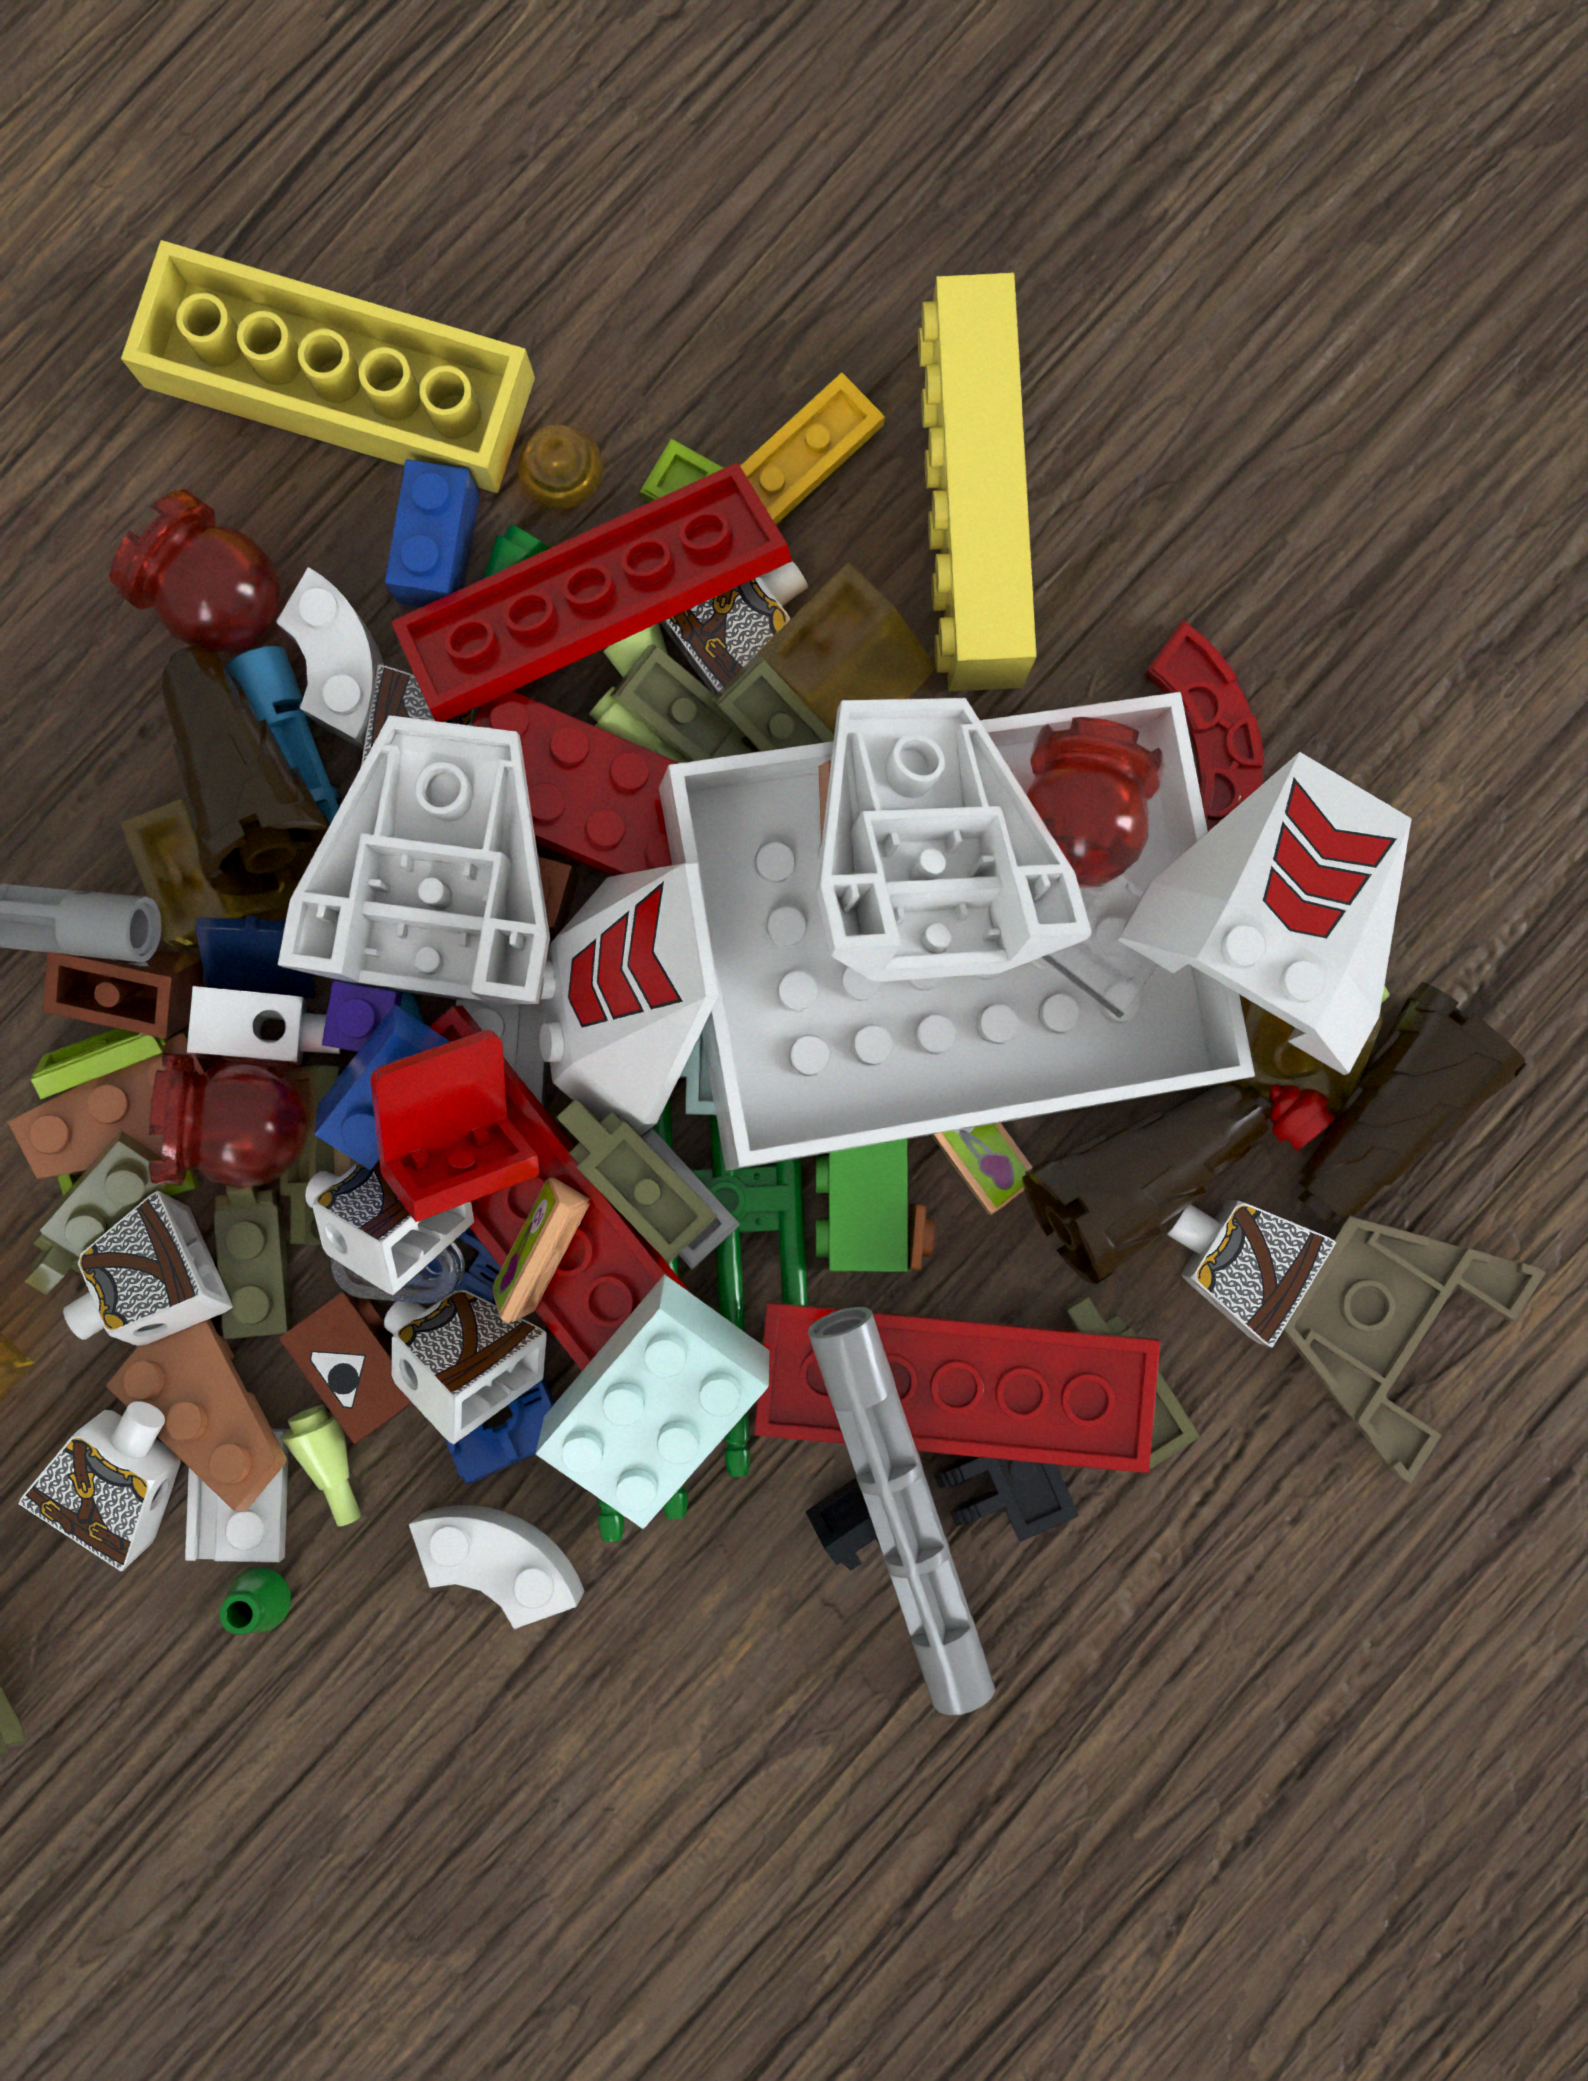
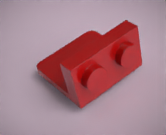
[370,1030,539,1222]

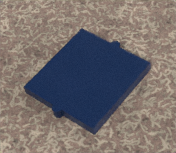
[195,916,316,999]

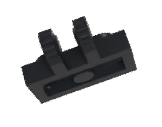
[934,1456,1079,1542]

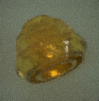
[518,425,603,509]

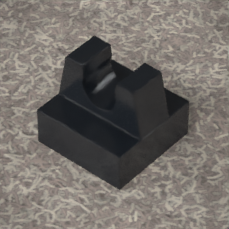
[805,1477,880,1571]

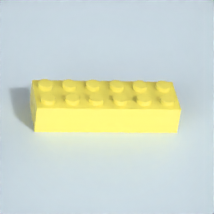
[121,240,535,494]
[918,273,1037,692]

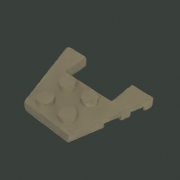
[1282,1216,1546,1484]

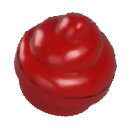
[1269,1084,1336,1151]

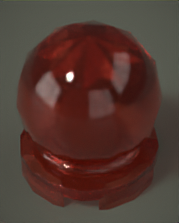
[109,489,281,652]
[1026,717,1165,888]
[149,1053,310,1189]

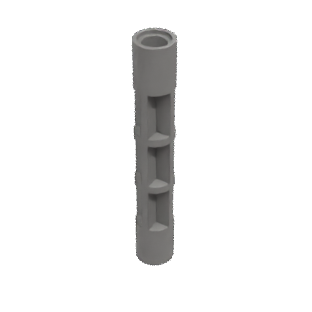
[0,883,162,962]
[808,1307,995,1715]

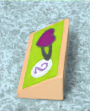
[931,1123,1033,1215]
[492,1177,590,1323]

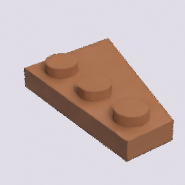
[8,1032,246,1180]
[106,1319,288,1512]

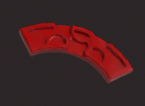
[1144,620,1265,832]

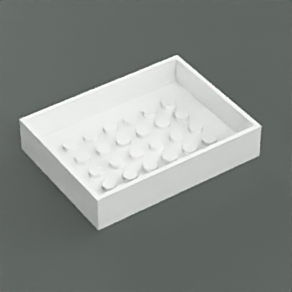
[659,692,1255,1171]

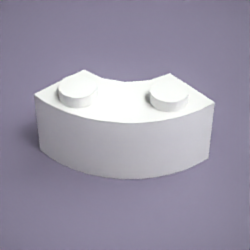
[276,567,384,750]
[409,1505,585,1629]

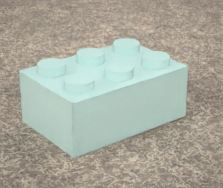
[535,1274,770,1529]

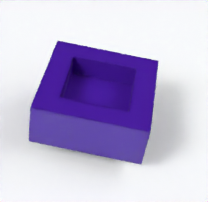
[321,981,403,1052]

